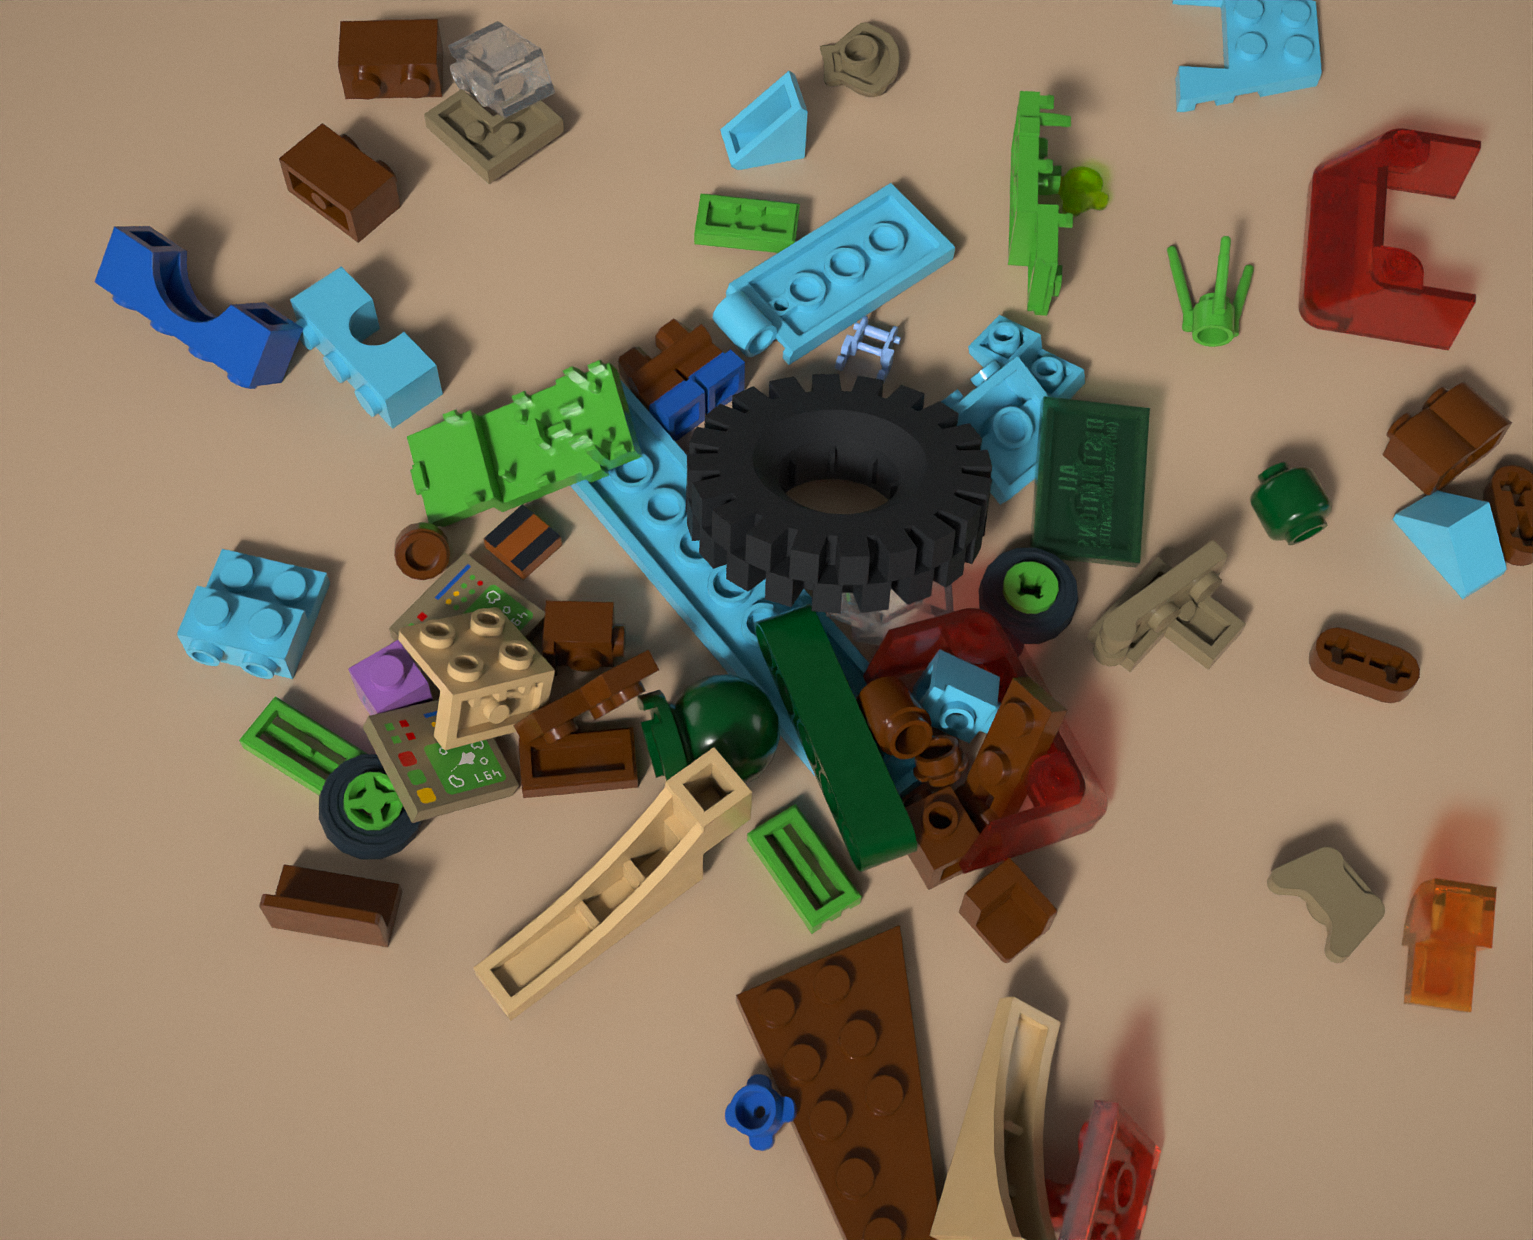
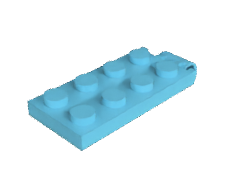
[712,183,955,365]

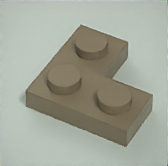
[424,89,564,184]
[1087,557,1246,673]

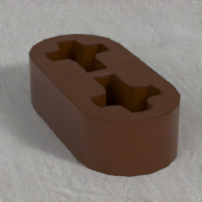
[1483,465,1533,566]
[1309,627,1420,703]

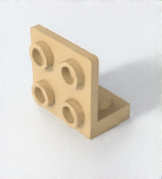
[398,607,555,750]

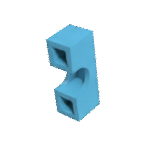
[290,266,443,429]

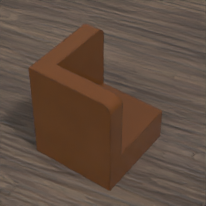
[959,857,1057,963]

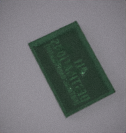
[1030,396,1150,568]

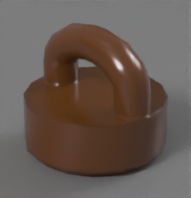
[394,522,450,580]

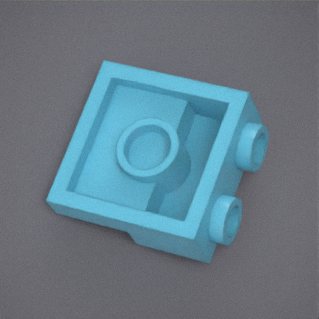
[941,356,1060,505]
[177,549,330,679]

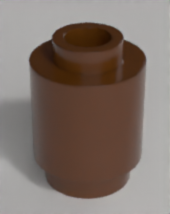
[856,677,933,759]

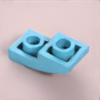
[968,315,1085,410]

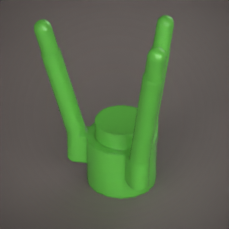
[1167,236,1254,347]

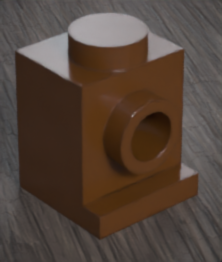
[542,600,626,676]

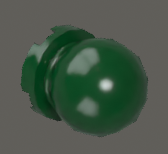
[637,674,780,784]

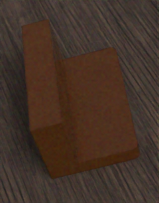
[259,864,403,947]

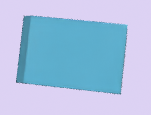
[720,71,808,170]
[1392,490,1507,599]

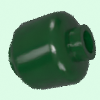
[1250,462,1332,545]

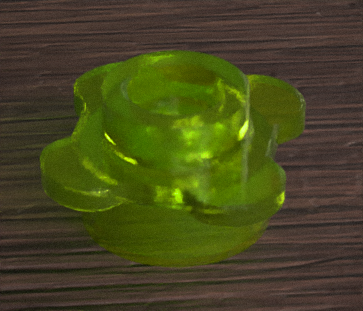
[1058,166,1109,217]

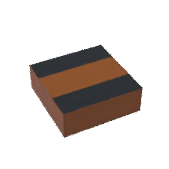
[483,504,562,580]

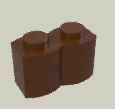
[1382,381,1512,496]

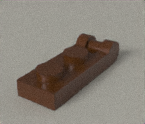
[954,676,1068,845]

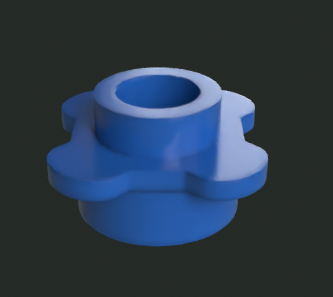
[725,1074,797,1151]

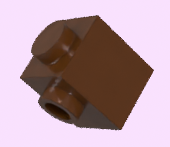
[903,786,986,890]

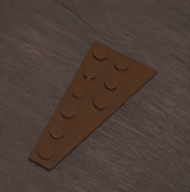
[736,925,938,1240]

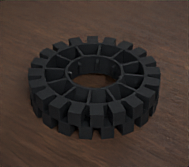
[686,374,992,614]

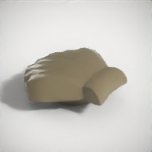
[820,22,900,97]

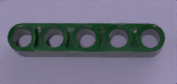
[755,604,917,872]

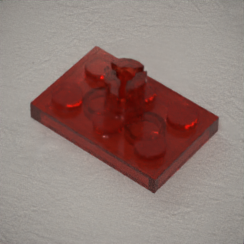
[1044,1100,1161,1240]

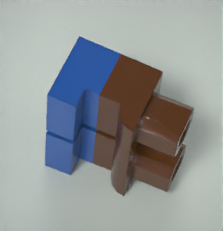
[618,318,745,442]

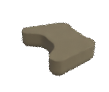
[1267,847,1385,963]

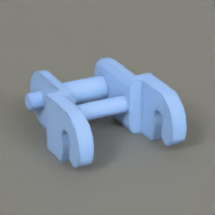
[835,316,901,384]

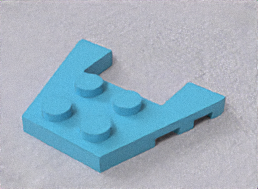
[1172,0,1322,112]

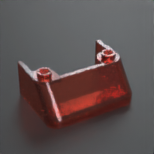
[1298,128,1481,351]
[863,608,1108,874]

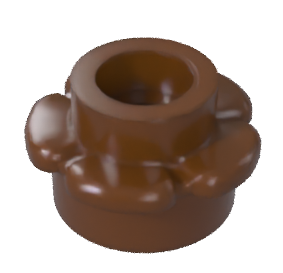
[913,735,969,787]

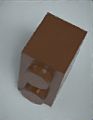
[338,19,444,100]
[279,123,401,243]

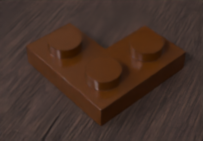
[513,650,659,746]

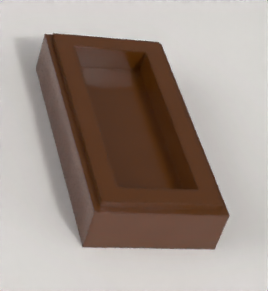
[519,727,638,798]

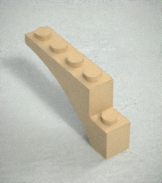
[473,747,752,1021]
[929,996,1061,1240]

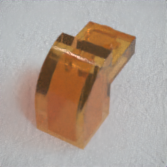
[1402,878,1497,1013]

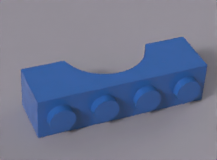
[95,226,303,389]

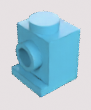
[912,649,1001,744]

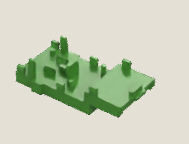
[1008,91,1073,316]
[407,360,643,527]

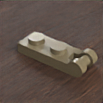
[1093,540,1228,667]

